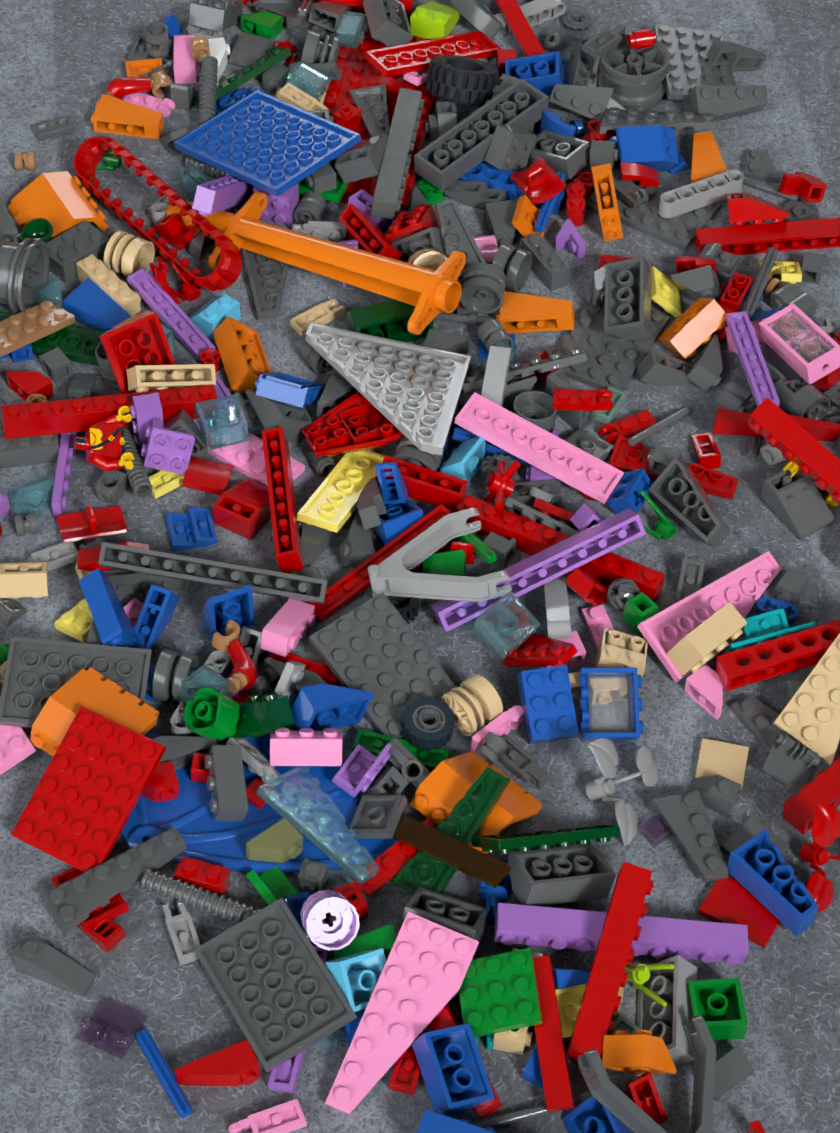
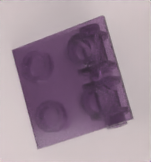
[77,996,148,1059]

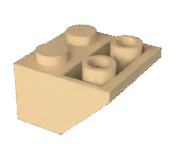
[594,628,648,677]

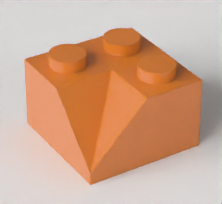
[602,1030,676,1075]

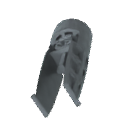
[734,342,830,420]

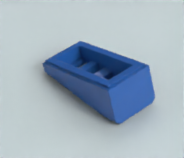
[375,462,408,505]
[552,967,590,990]

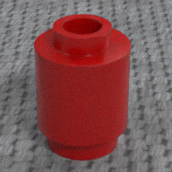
[627,28,656,50]

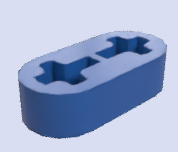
[756,596,799,625]

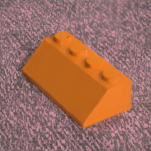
[213,316,272,395]

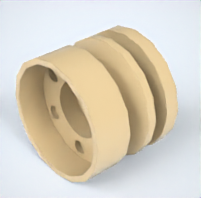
[103,230,155,277]
[441,674,503,736]

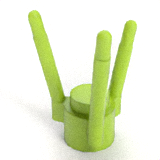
[624,962,675,1007]

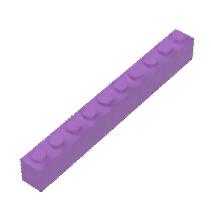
[431,508,646,632]
[494,903,749,965]

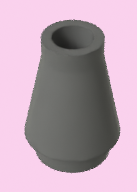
[307,450,335,477]

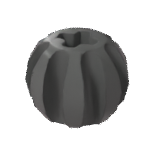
[606,578,640,611]

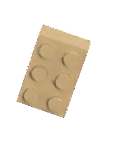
[665,602,747,676]

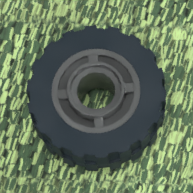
[401,697,455,751]

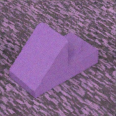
[555,219,586,259]

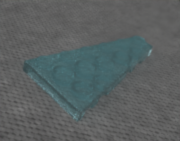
[256,766,380,884]

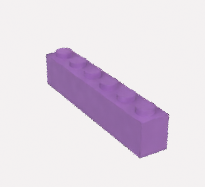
[192,175,254,216]

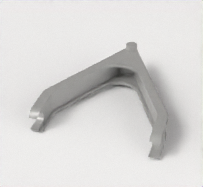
[368,508,512,602]

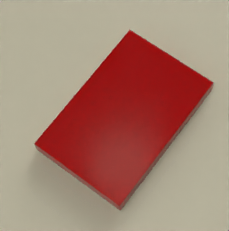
[51,867,129,933]
[698,877,780,948]

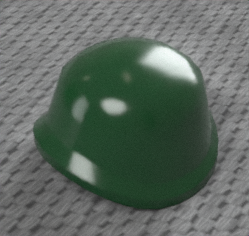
[19,218,54,243]

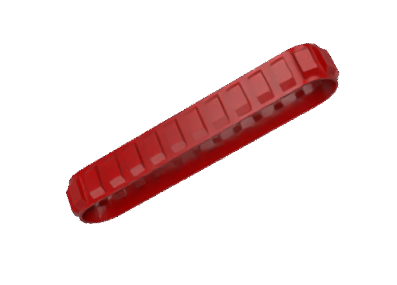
[74,135,242,292]

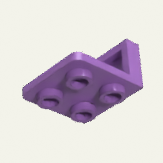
[140,417,195,474]
[332,743,392,798]

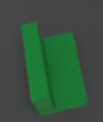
[246,865,298,905]

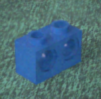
[606,469,653,515]

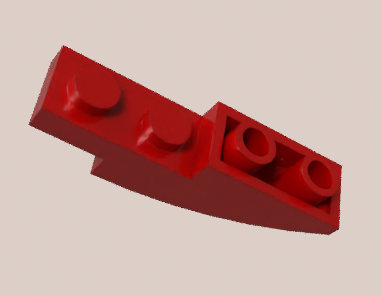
[710,272,753,344]

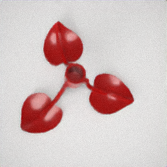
[800,803,840,913]

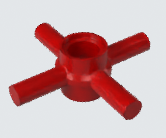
[483,460,521,509]

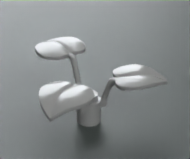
[586,738,659,846]

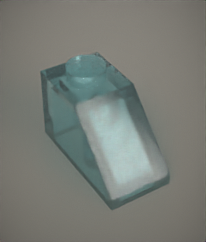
[12,476,55,521]

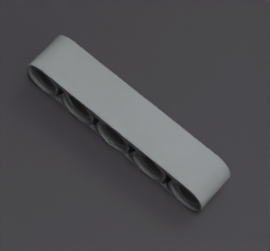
[494,0,567,39]
[658,170,744,218]
[543,574,571,639]
[170,650,230,737]

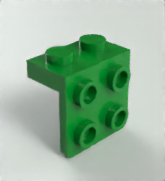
[423,550,466,576]

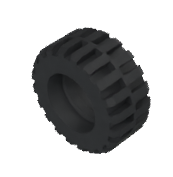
[426,55,499,106]

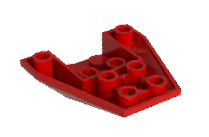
[302,392,402,457]

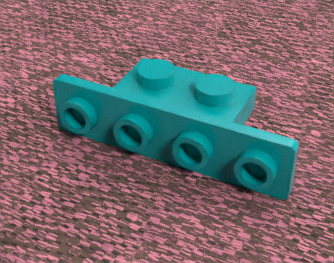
[725,608,816,652]

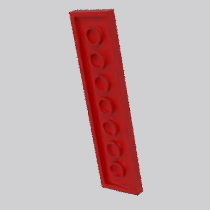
[365,30,501,77]

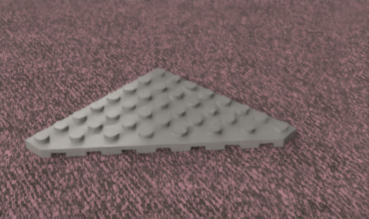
[305,323,471,455]

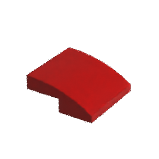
[182,456,234,495]

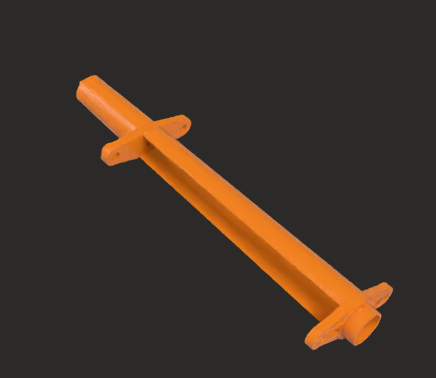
[165,191,466,335]

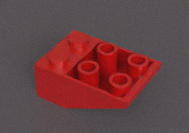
[726,192,789,226]
[385,204,439,242]
[212,478,271,540]

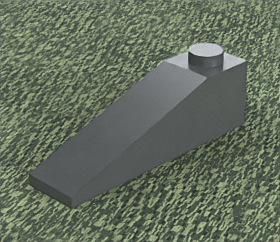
[392,227,445,262]

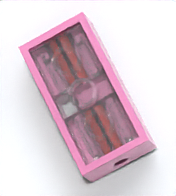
[759,303,840,385]

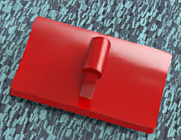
[510,157,566,204]
[57,506,128,543]

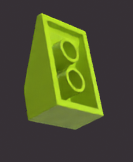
[410,1,462,40]

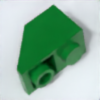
[240,11,283,40]
[622,592,660,644]

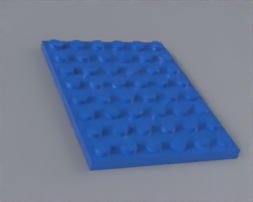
[174,90,361,196]

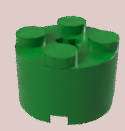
[184,687,240,742]

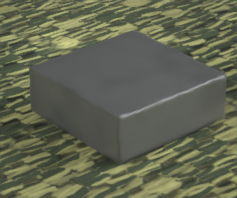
[530,487,554,504]

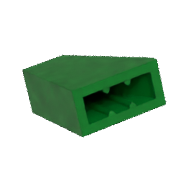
[329,924,396,961]

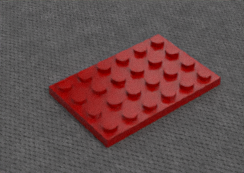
[11,706,166,873]

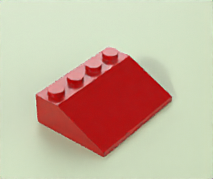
[99,310,176,394]

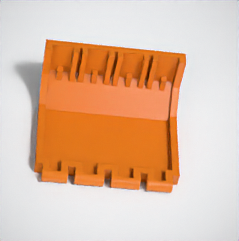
[7,171,109,239]
[30,667,159,757]
[410,752,542,855]

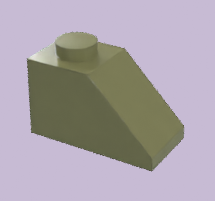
[246,818,303,863]

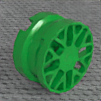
[418,178,445,205]

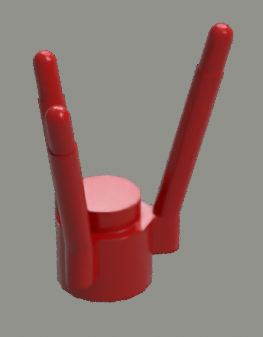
[275,40,298,72]
[169,263,201,302]

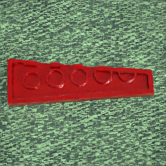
[609,435,738,500]

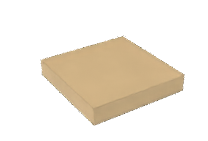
[695,738,749,790]

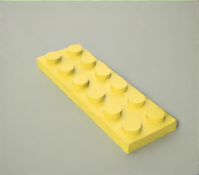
[297,450,385,533]

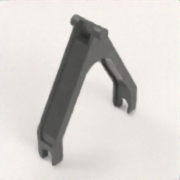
[578,1015,716,1133]

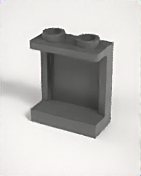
[546,368,595,431]

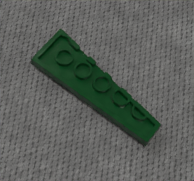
[192,46,292,109]
[392,767,510,895]
[472,825,620,854]

